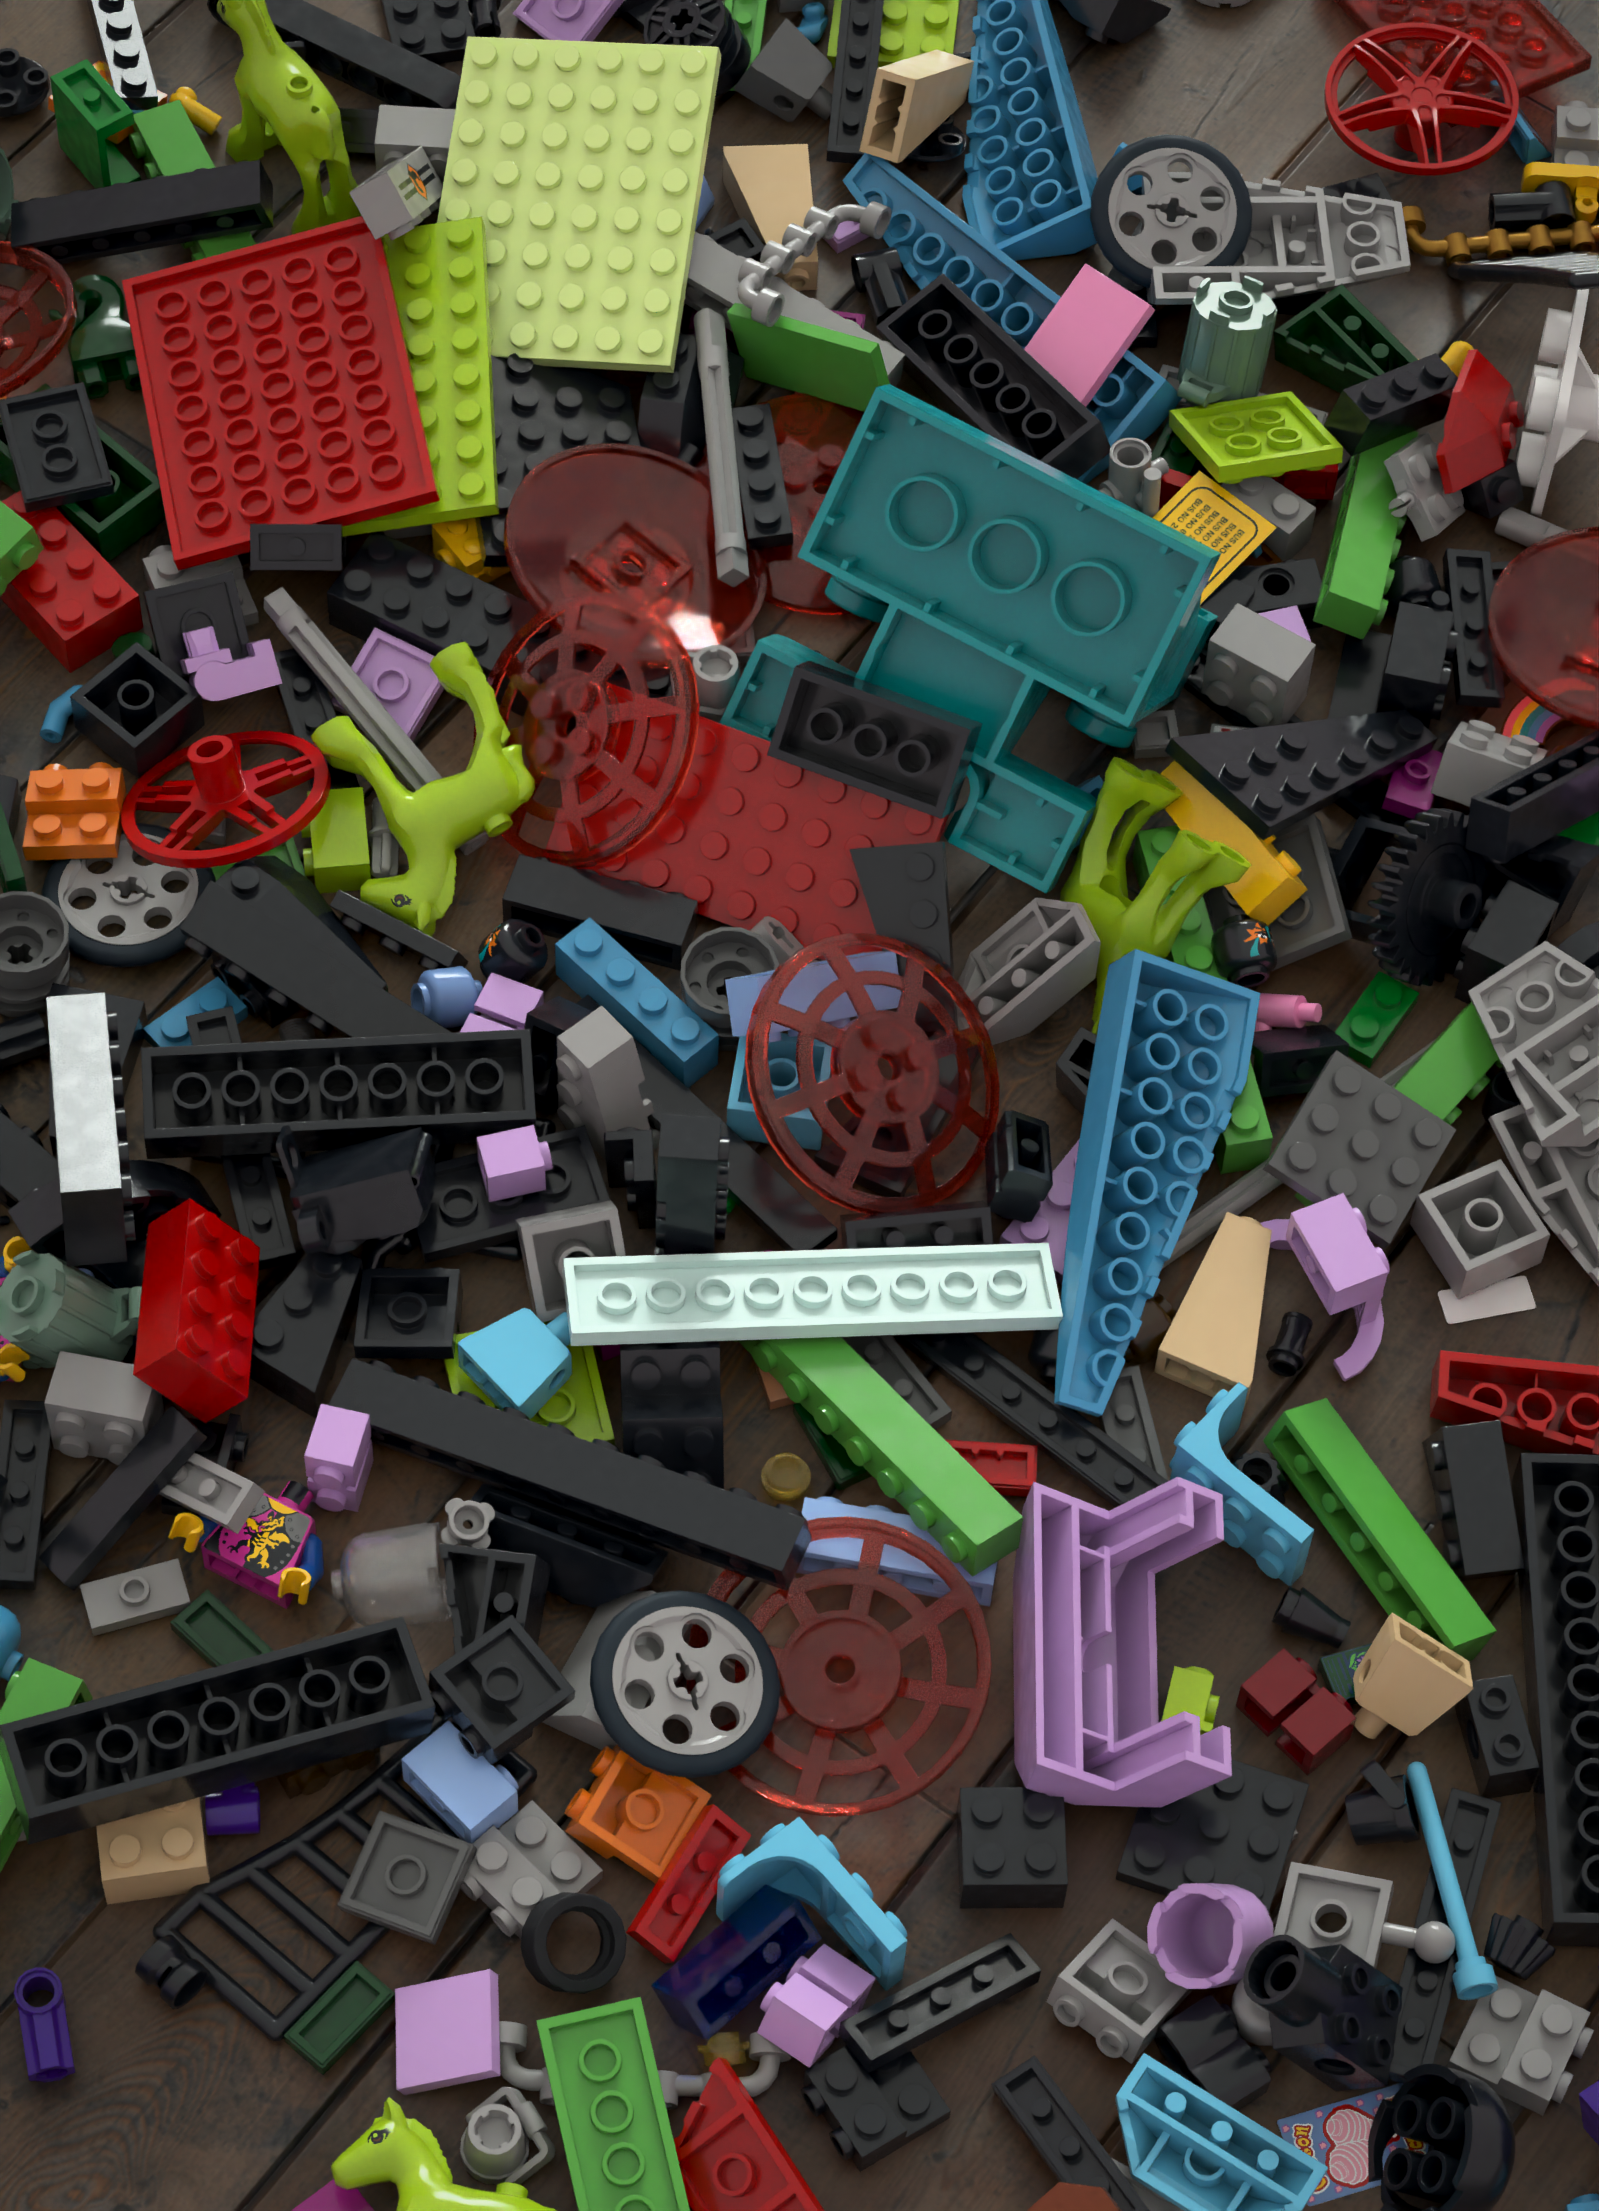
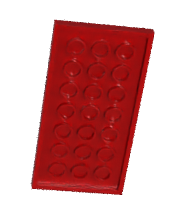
[543,682,949,960]

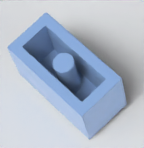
[401,1720,519,1844]

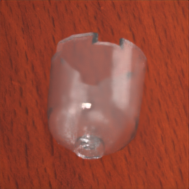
[331,1522,452,1626]

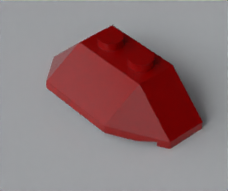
[1436,349,1524,494]

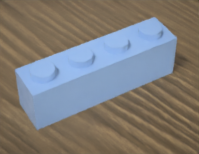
[725,950,903,1044]
[796,1496,998,1606]

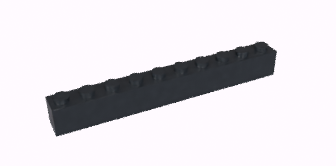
[329,1358,812,1591]

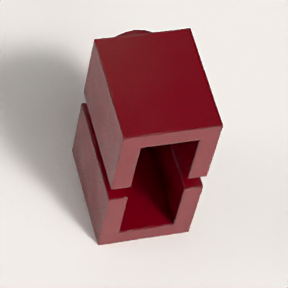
[1236,1648,1356,1776]

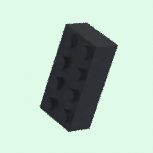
[767,661,983,819]

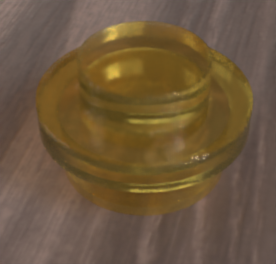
[761,1452,811,1501]
[697,2031,750,2066]

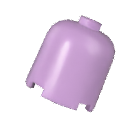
[1147,1883,1274,1989]

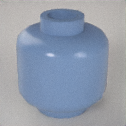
[411,966,483,1029]

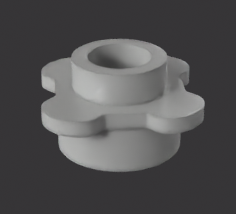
[441,1498,495,1549]

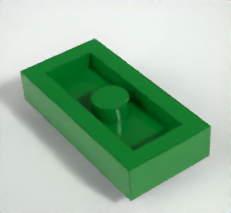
[1335,971,1419,1068]

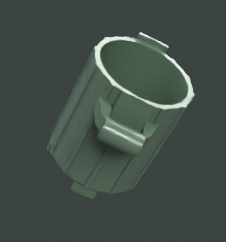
[1177,275,1278,408]
[0,1250,142,1369]

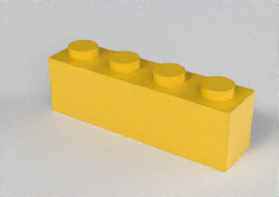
[1160,760,1308,926]

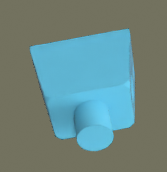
[458,1308,572,1419]

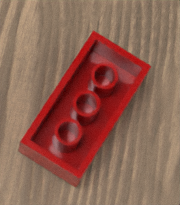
[0,491,143,673]
[133,1198,260,1423]

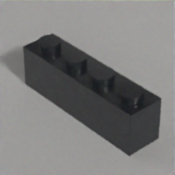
[502,854,698,971]

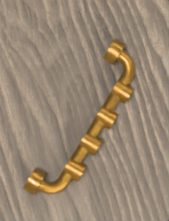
[1402,194,1599,267]

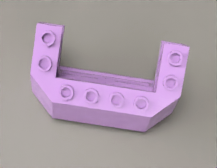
[1013,1477,1232,1808]

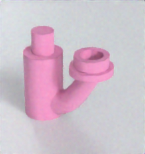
[1254,993,1322,1032]

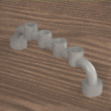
[737,201,892,327]
[499,2021,791,2110]

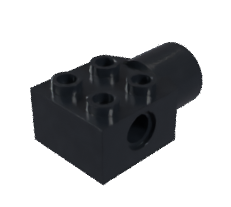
[1243,1935,1403,2091]

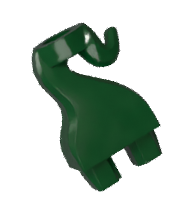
[48,274,142,400]

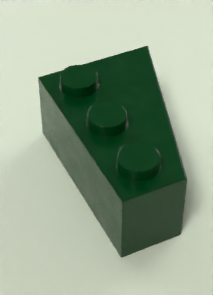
[1274,283,1418,394]

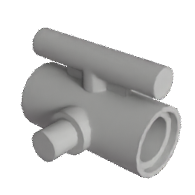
[1098,438,1169,518]

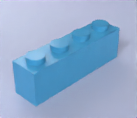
[555,917,719,1088]

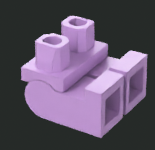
[179,626,282,701]

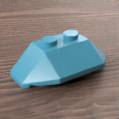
[1115,2053,1328,2211]

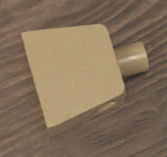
[1353,1613,1473,1739]

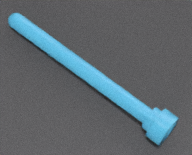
[1407,1761,1498,2000]

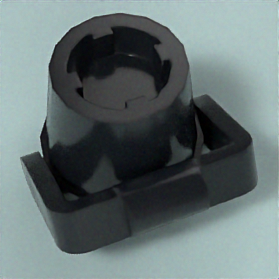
[1345,1759,1421,1846]

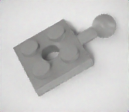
[1274,1862,1456,1968]

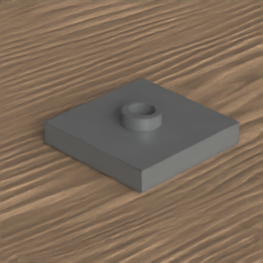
[337,1810,477,1945]

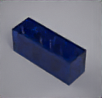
[651,1884,822,2041]

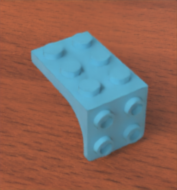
[1169,1382,1314,1586]
[716,1816,907,1991]

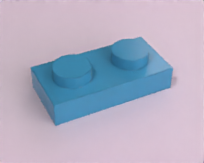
[143,976,248,1047]

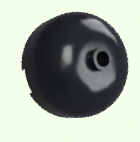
[1368,2064,1515,2211]

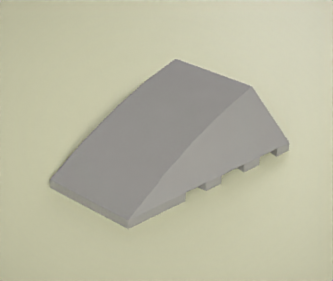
[1468,941,1599,1147]

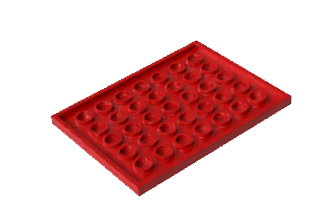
[122,216,440,571]

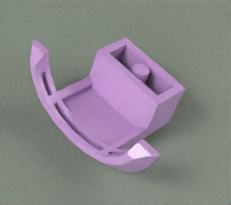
[1261,1193,1390,1382]

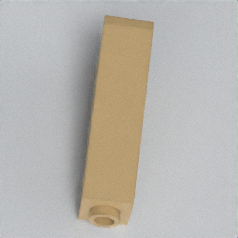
[859,50,974,163]
[722,144,818,291]
[1154,1212,1272,1411]

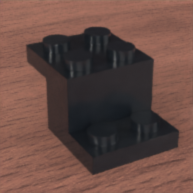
[620,1341,724,1489]

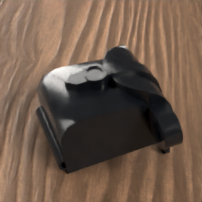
[276,1125,436,1255]

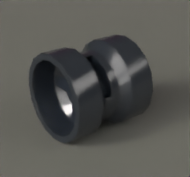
[135,1934,210,2010]

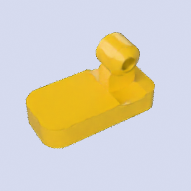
[1521,162,1599,224]

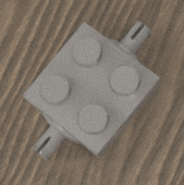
[1384,432,1465,542]

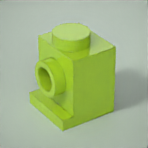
[1161,1666,1220,1735]

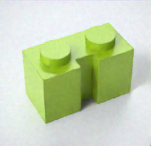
[301,787,371,894]

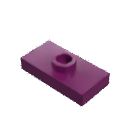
[1382,750,1444,820]

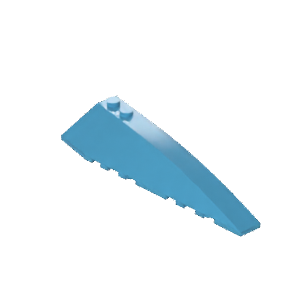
[962,0,1098,261]
[842,153,1182,484]
[1054,949,1261,1417]

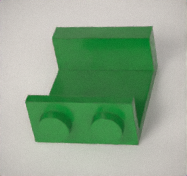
[50,59,141,189]

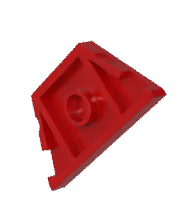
[674,2057,825,2211]

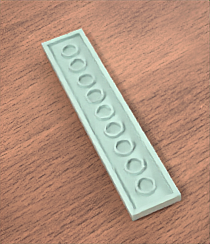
[562,1243,1063,1346]

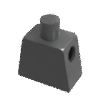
[733,18,833,122]

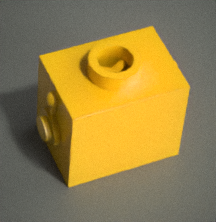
[432,518,512,583]

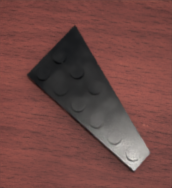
[1165,709,1438,840]

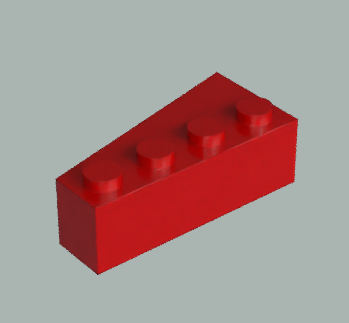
[1430,1350,1599,1455]

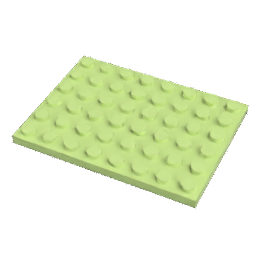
[437,36,722,373]

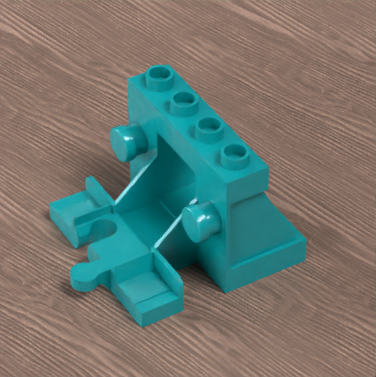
[720,384,1221,894]

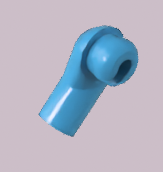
[796,2,828,45]
[40,685,83,743]

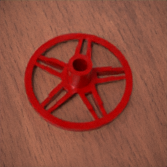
[1324,23,1519,176]
[121,731,331,868]

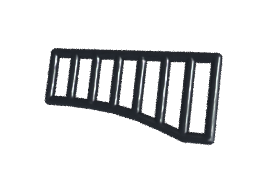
[1447,250,1599,290]
[152,1714,537,2041]

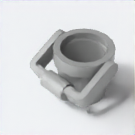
[670,644,742,723]
[460,2087,555,2185]

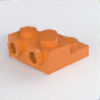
[22,762,127,861]
[565,1745,711,1884]

